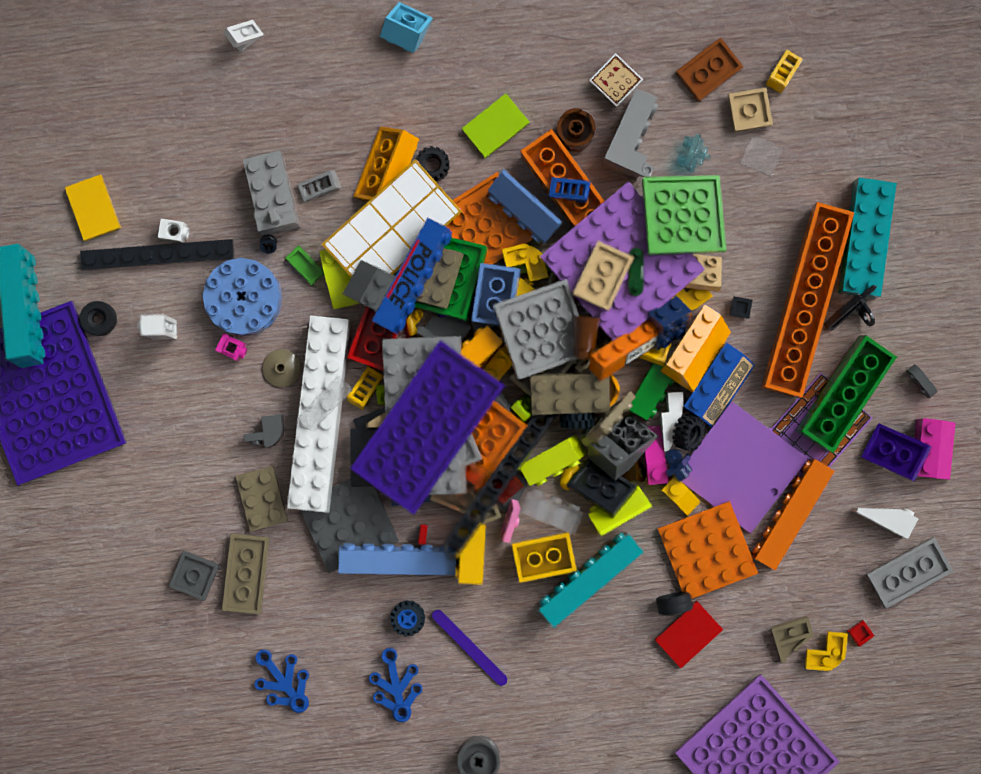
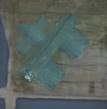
[677,134,711,173]

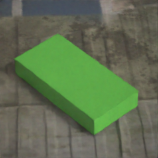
[285,245,324,286]

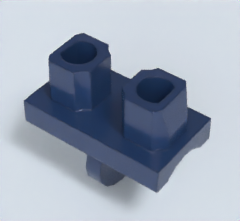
[665,449,693,482]

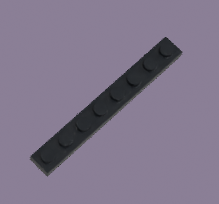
[80,239,235,271]

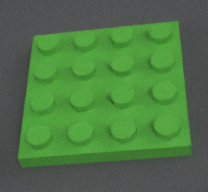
[642,175,727,255]

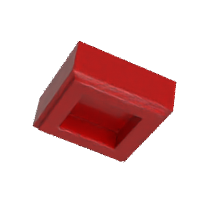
[418,524,429,545]
[846,620,875,647]

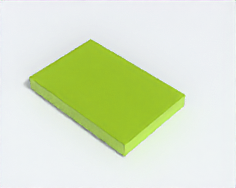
[462,93,530,159]

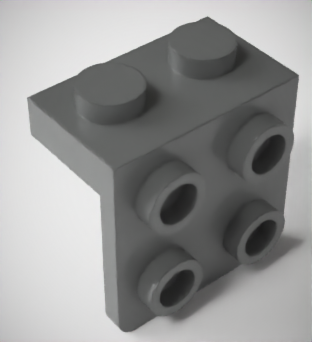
[416,313,471,342]

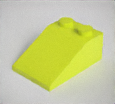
[319,250,360,309]

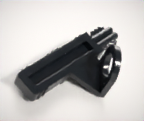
[823,285,877,331]

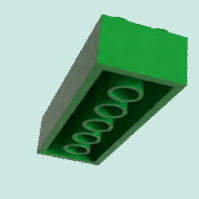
[795,335,897,453]

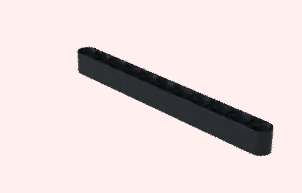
[443,414,559,560]

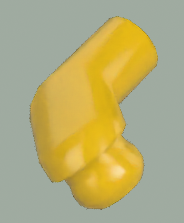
[405,309,423,337]
[560,465,580,490]

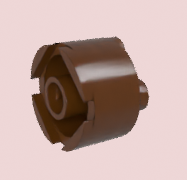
[556,108,596,151]

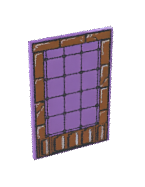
[772,373,872,485]

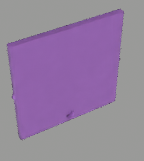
[681,401,808,533]

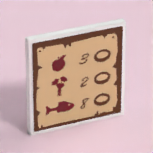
[589,53,643,107]

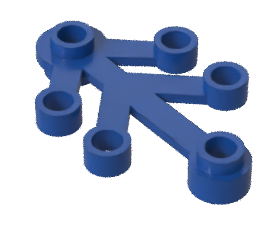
[369,647,423,722]
[255,649,309,713]

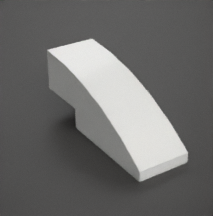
[659,392,683,451]

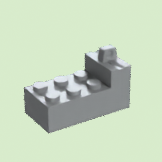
[602,88,658,181]
[243,150,301,236]

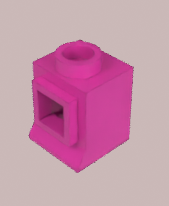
[215,333,248,361]

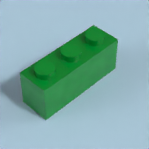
[628,363,674,421]

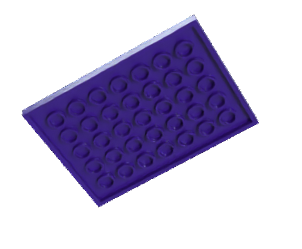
[0,301,127,486]

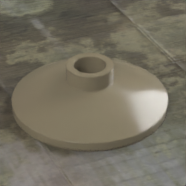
[263,349,301,387]

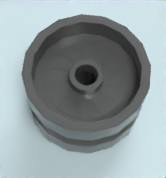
[457,735,500,774]

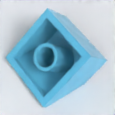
[380,2,433,53]

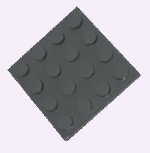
[300,479,399,573]

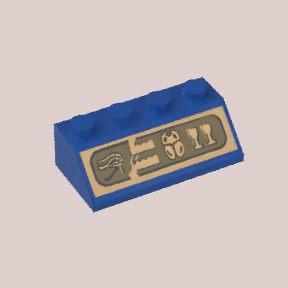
[683,342,755,428]

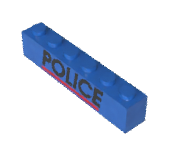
[372,218,452,335]

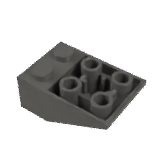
[588,414,658,480]

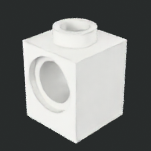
[158,219,189,243]

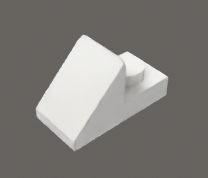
[223,20,264,52]

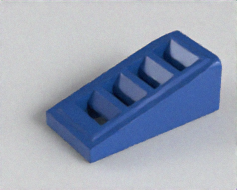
[549,177,590,203]

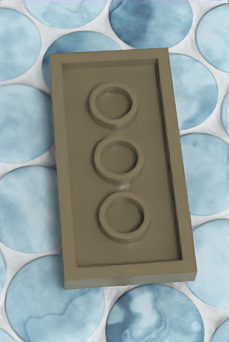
[531,373,610,415]
[222,533,270,615]

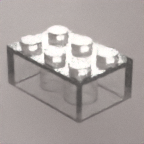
[520,488,583,535]

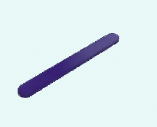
[432,609,507,686]

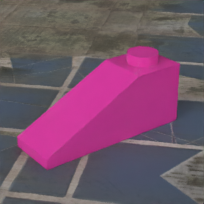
[643,426,668,485]

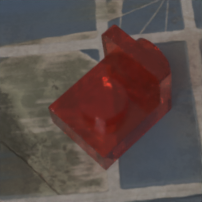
[493,471,524,504]

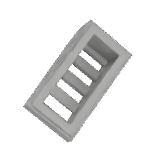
[297,170,341,202]

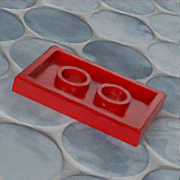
[654,600,724,668]

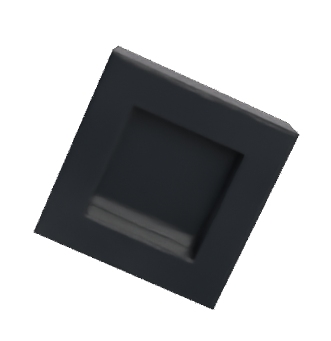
[729,296,753,319]

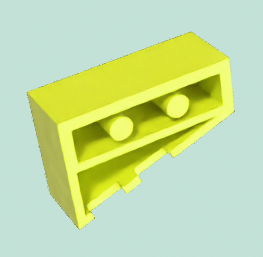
[521,434,587,486]

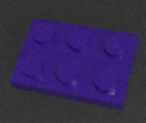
[861,423,932,482]

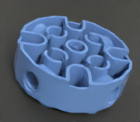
[203,258,282,336]

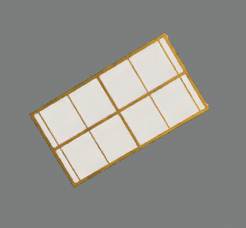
[321,159,462,278]

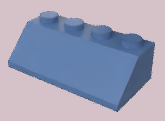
[488,170,561,244]

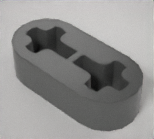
[906,364,938,399]

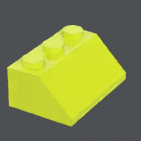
[587,485,652,536]

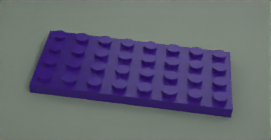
[350,340,505,515]

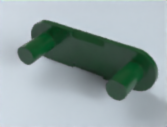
[628,248,644,296]

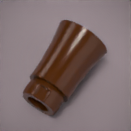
[573,316,601,359]

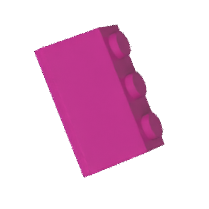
[915,418,956,480]

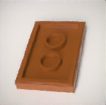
[675,37,744,102]

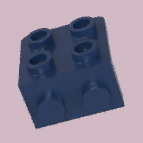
[647,296,692,351]

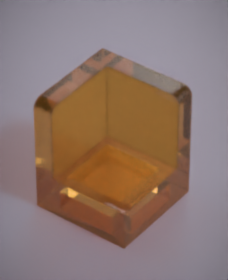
[466,462,493,491]

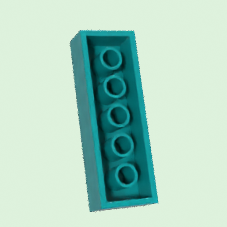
[838,177,897,299]
[0,243,45,368]
[538,532,644,628]

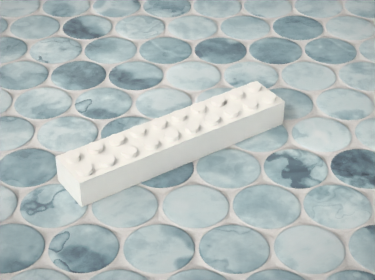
[287,316,351,513]

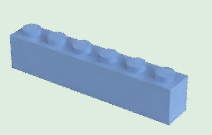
[339,543,456,575]

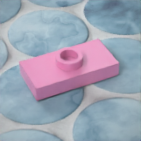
[500,499,521,543]

